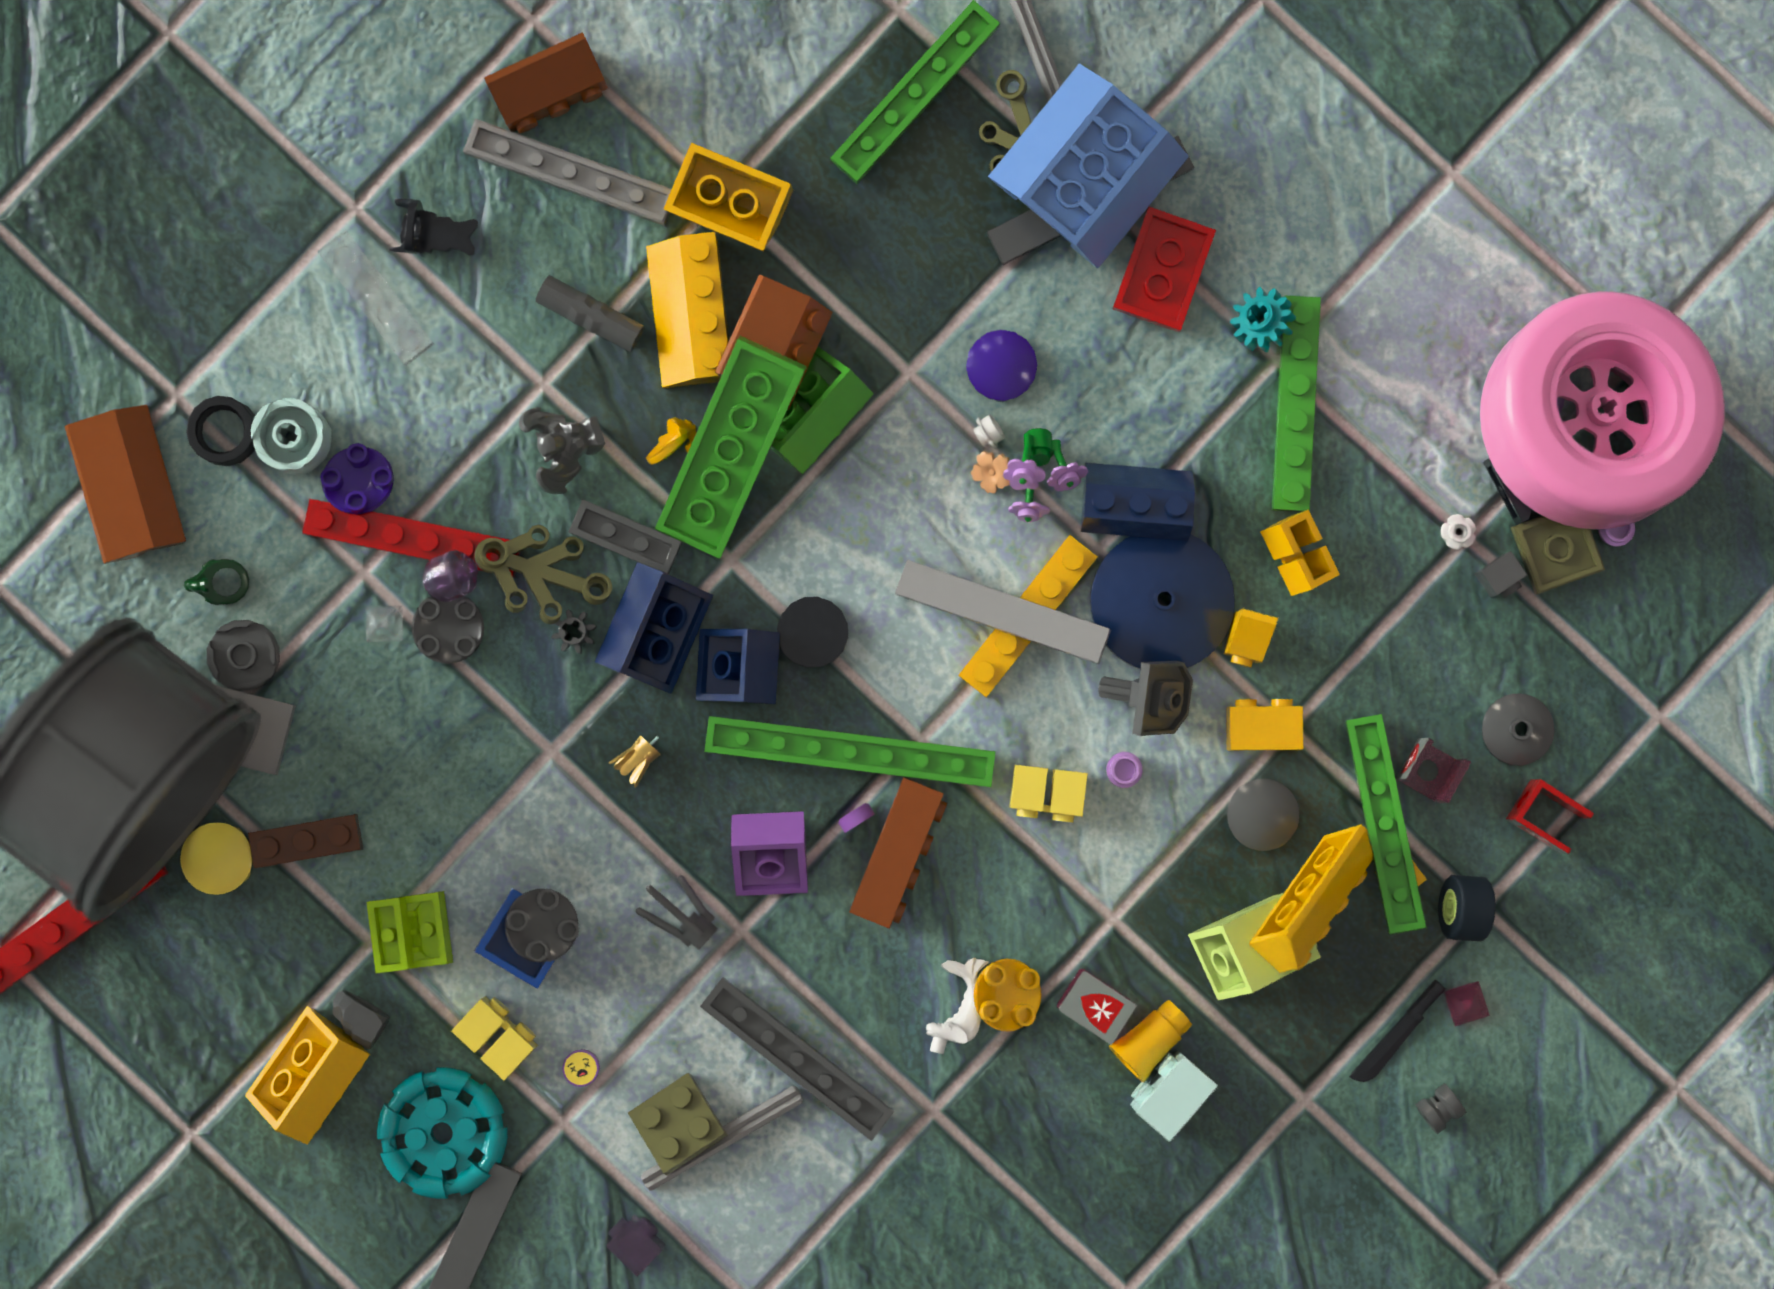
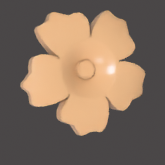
[971,450,1010,494]

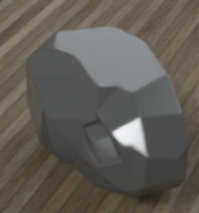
[333,990,390,1049]

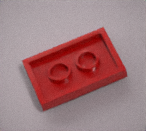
[1112,206,1216,333]

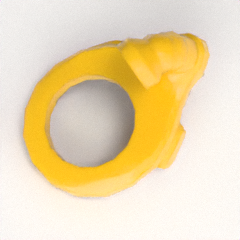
[646,417,697,465]

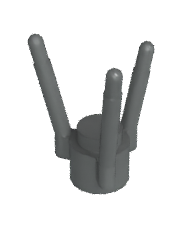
[636,875,718,950]

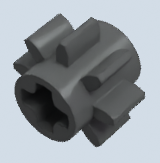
[551,610,597,654]

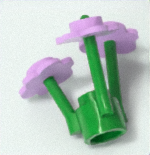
[1003,428,1088,522]

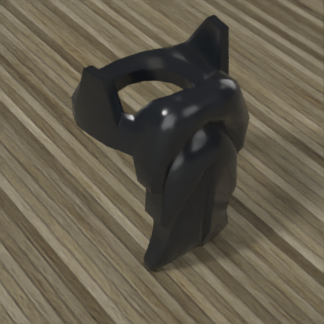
[389,199,478,255]

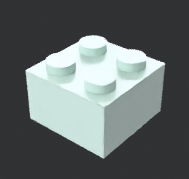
[1130,1050,1218,1142]

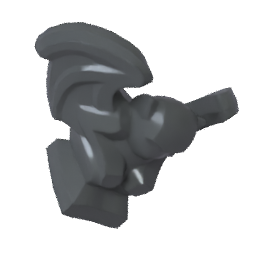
[519,407,605,494]

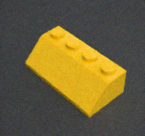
[646,232,729,388]
[1249,824,1373,973]

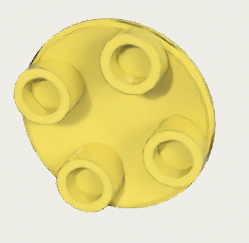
[180,822,253,895]

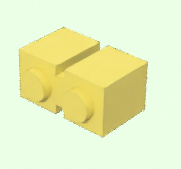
[1009,765,1088,823]
[451,996,538,1081]

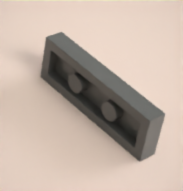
[568,499,682,574]

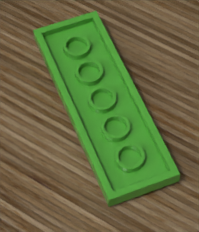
[655,335,807,559]

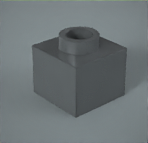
[1474,551,1527,598]

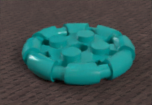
[377,1067,508,1199]

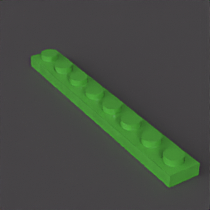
[704,716,996,787]

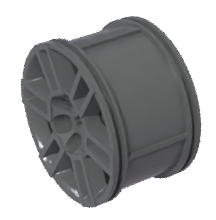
[0,617,261,922]

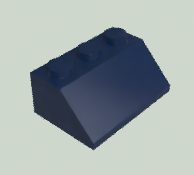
[1081,463,1195,541]
[595,562,713,694]

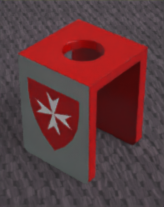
[1506,779,1594,855]

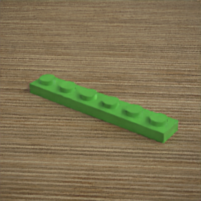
[830,0,1000,184]
[1272,295,1321,512]
[1345,714,1426,935]

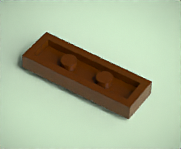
[248,814,363,868]

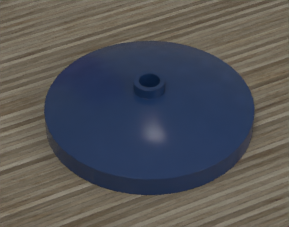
[1090,534,1235,669]

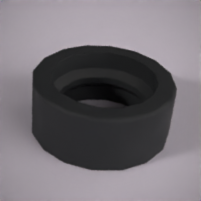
[186,396,255,466]

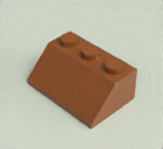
[484,32,608,133]
[715,275,833,409]

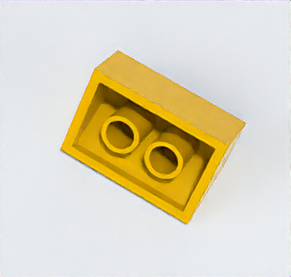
[663,143,793,252]
[245,1006,370,1145]

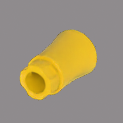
[1109,1000,1192,1083]

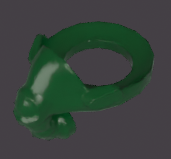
[184,559,250,606]

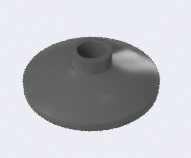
[1482,694,1554,765]

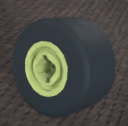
[1438,875,1496,942]

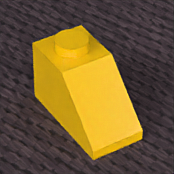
[1223,609,1278,668]

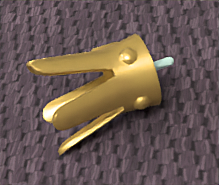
[608,735,661,788]

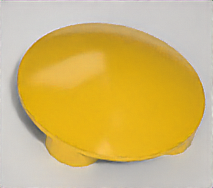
[974,959,1041,1032]

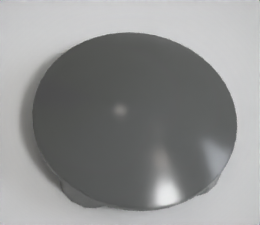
[412,592,484,664]
[1227,779,1299,851]
[505,889,579,962]

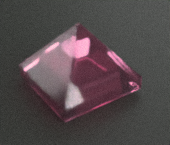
[1444,981,1490,1026]

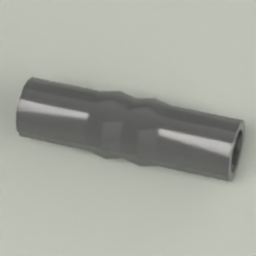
[535,275,645,352]

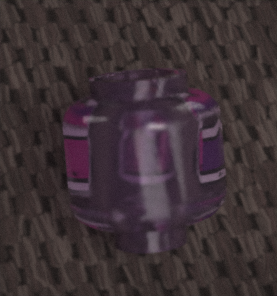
[423,550,478,602]

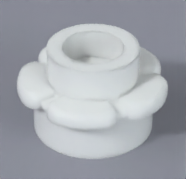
[973,414,1005,448]
[1441,514,1476,550]

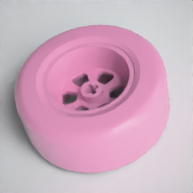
[1480,292,1725,529]

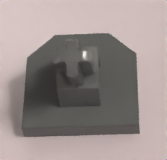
[1098,661,1193,736]

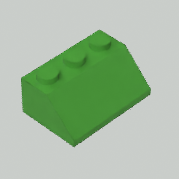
[771,347,874,474]

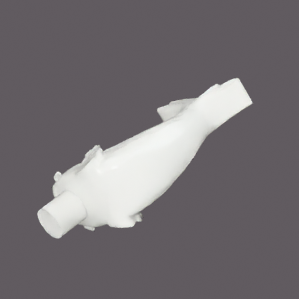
[926,958,989,1055]

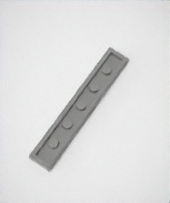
[463,119,671,226]
[895,560,1111,665]

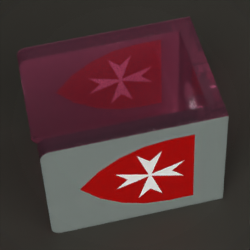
[1395,738,1471,803]
[1057,968,1138,1045]

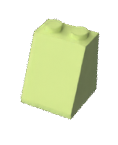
[1188,893,1321,1000]

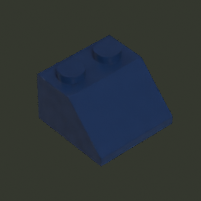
[696,629,780,704]

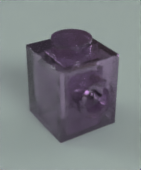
[606,1214,666,1277]

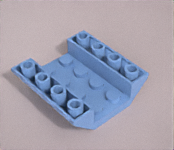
[988,63,1189,269]

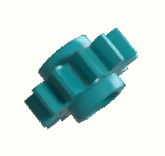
[1230,287,1296,352]

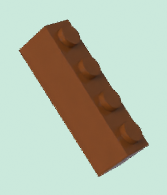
[849,777,947,929]

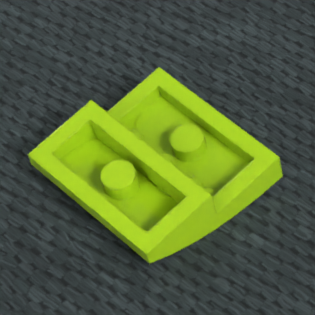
[366,891,453,973]

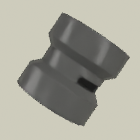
[1415,1083,1466,1134]

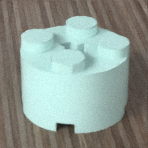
[251,398,332,474]

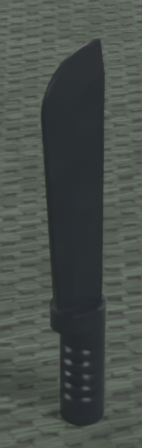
[1349,979,1446,1082]

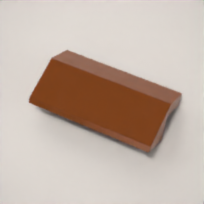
[65,405,186,564]

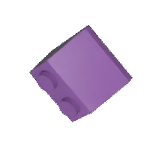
[731,812,808,896]

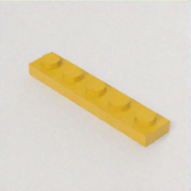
[958,535,1098,698]

